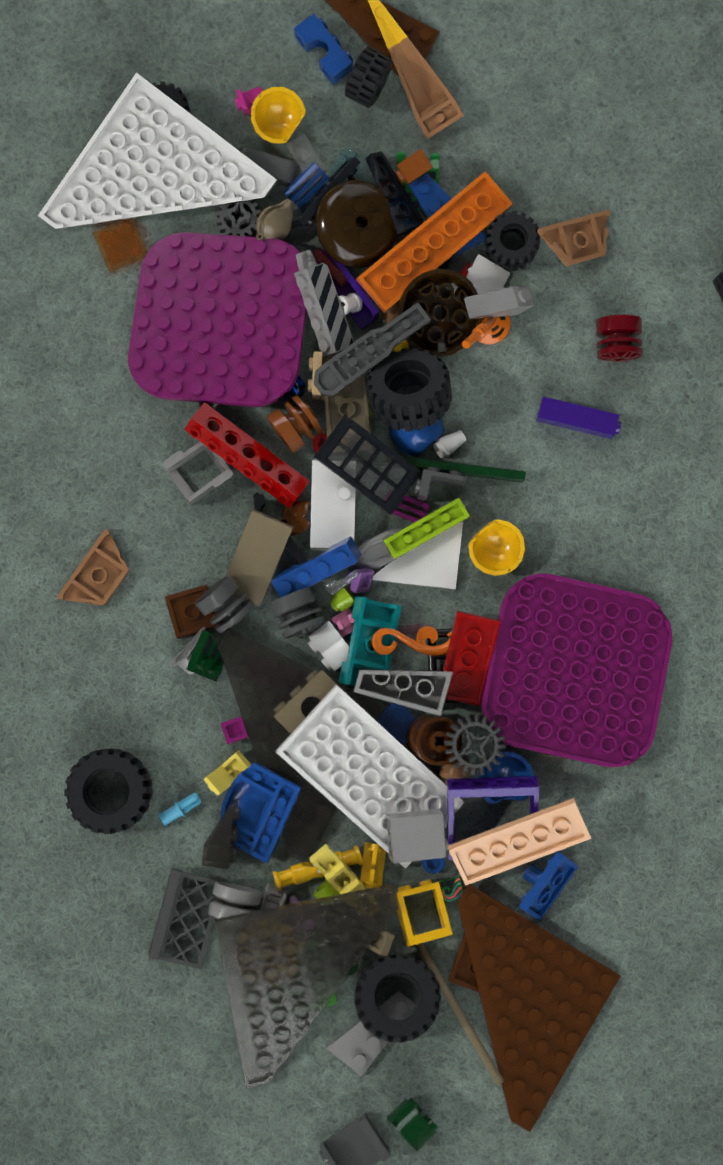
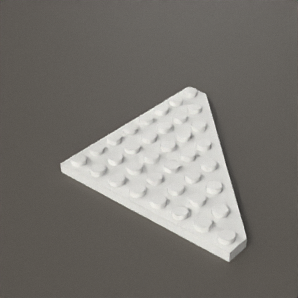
[38,73,277,229]

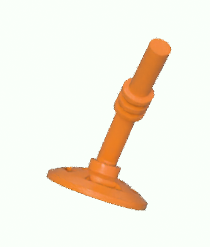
[462,316,511,349]

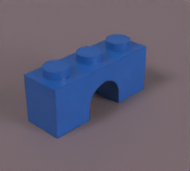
[294,14,353,85]

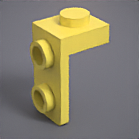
[204,750,251,796]

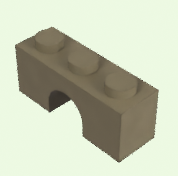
[273,670,339,735]

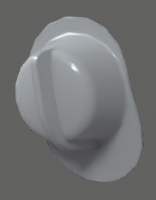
[170,627,206,674]

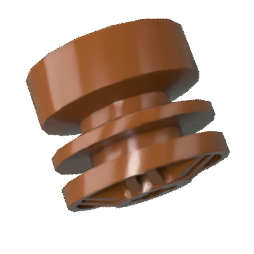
[266,395,323,454]

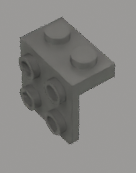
[414,467,467,502]

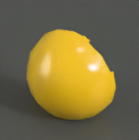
[251,87,306,143]
[468,519,525,576]

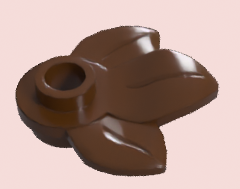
[280,501,311,537]

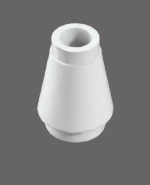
[433,430,466,458]

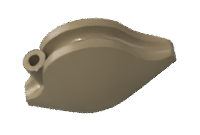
[256,199,294,241]

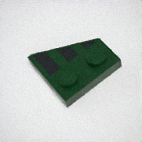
[186,630,225,682]

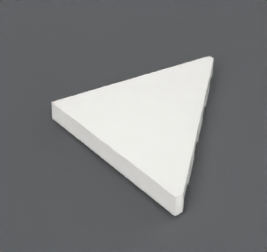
[372,506,465,590]

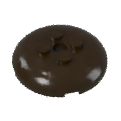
[315,180,398,268]
[398,269,482,357]

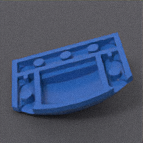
[220,762,301,864]

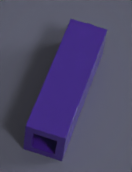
[536,397,621,439]

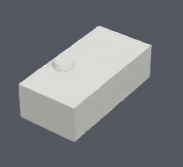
[310,460,356,551]

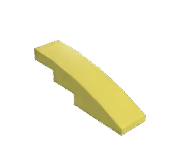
[309,844,383,921]

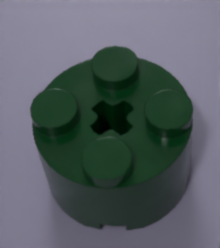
[386,1097,438,1152]

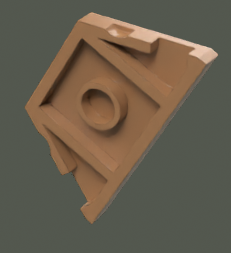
[537,210,610,267]
[57,529,130,606]

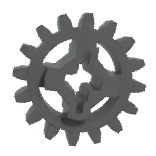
[215,200,261,237]

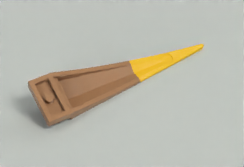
[368,0,465,139]

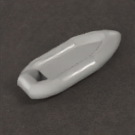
[353,528,405,569]

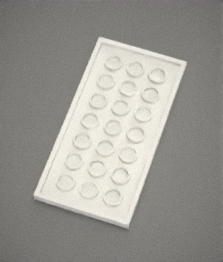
[275,685,465,869]

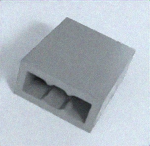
[386,809,449,863]

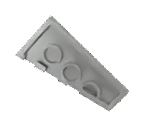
[326,990,417,1077]

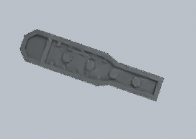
[314,302,431,397]

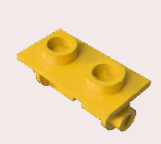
[360,842,386,889]

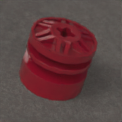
[596,314,643,362]

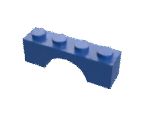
[271,536,362,598]

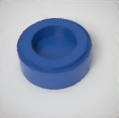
[422,858,445,874]

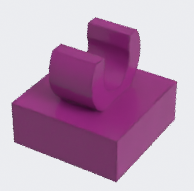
[220,716,249,744]

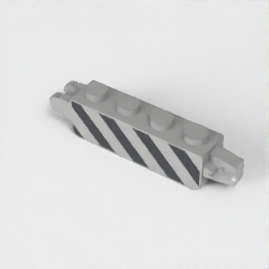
[294,250,354,360]

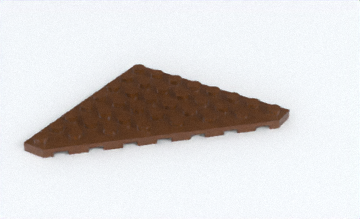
[457,884,621,1132]

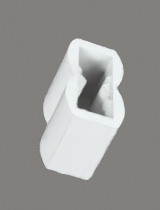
[308,621,349,672]

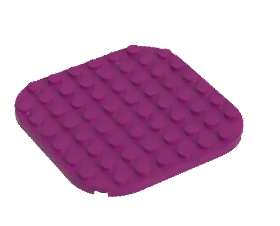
[128,233,307,407]
[482,573,672,767]

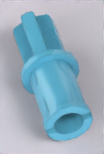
[158,793,202,826]

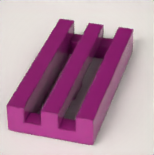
[381,489,430,523]

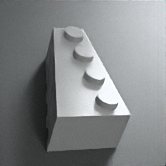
[354,669,453,716]

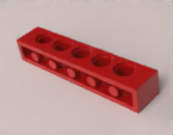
[184,402,310,508]

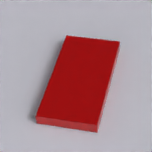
[443,610,501,707]

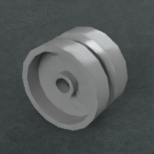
[208,882,263,925]

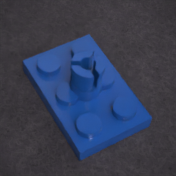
[519,851,579,921]

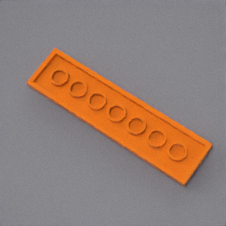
[356,171,513,313]

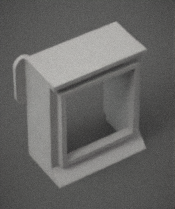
[163,442,233,505]

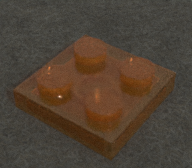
[93,218,147,273]

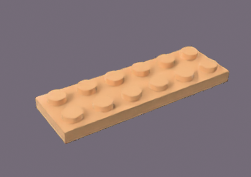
[448,798,591,885]

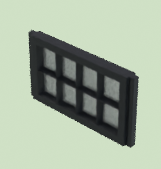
[314,415,421,515]

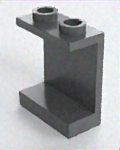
[319,1113,391,1165]

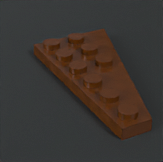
[324,0,440,76]

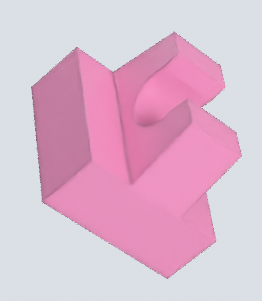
[331,608,355,638]

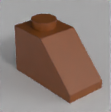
[395,148,433,185]

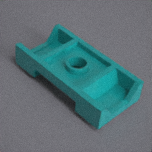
[338,597,402,686]

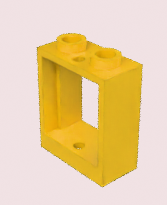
[392,879,453,947]

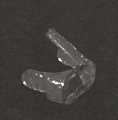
[322,569,360,595]

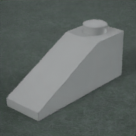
[464,285,534,319]

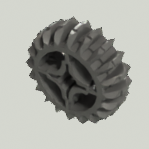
[444,714,506,775]

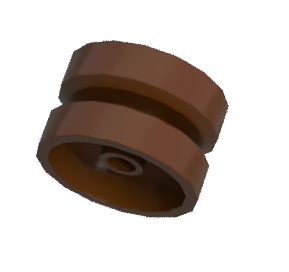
[406,714,462,766]

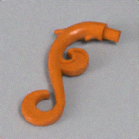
[372,614,456,656]

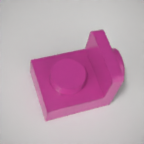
[234,86,262,117]

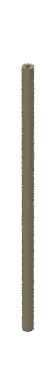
[381,885,504,1086]

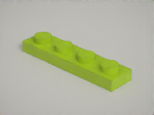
[383,498,470,560]

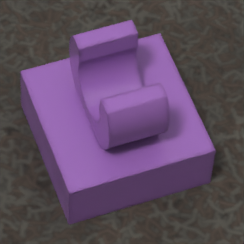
[345,568,374,593]

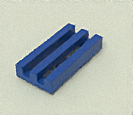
[284,162,330,208]

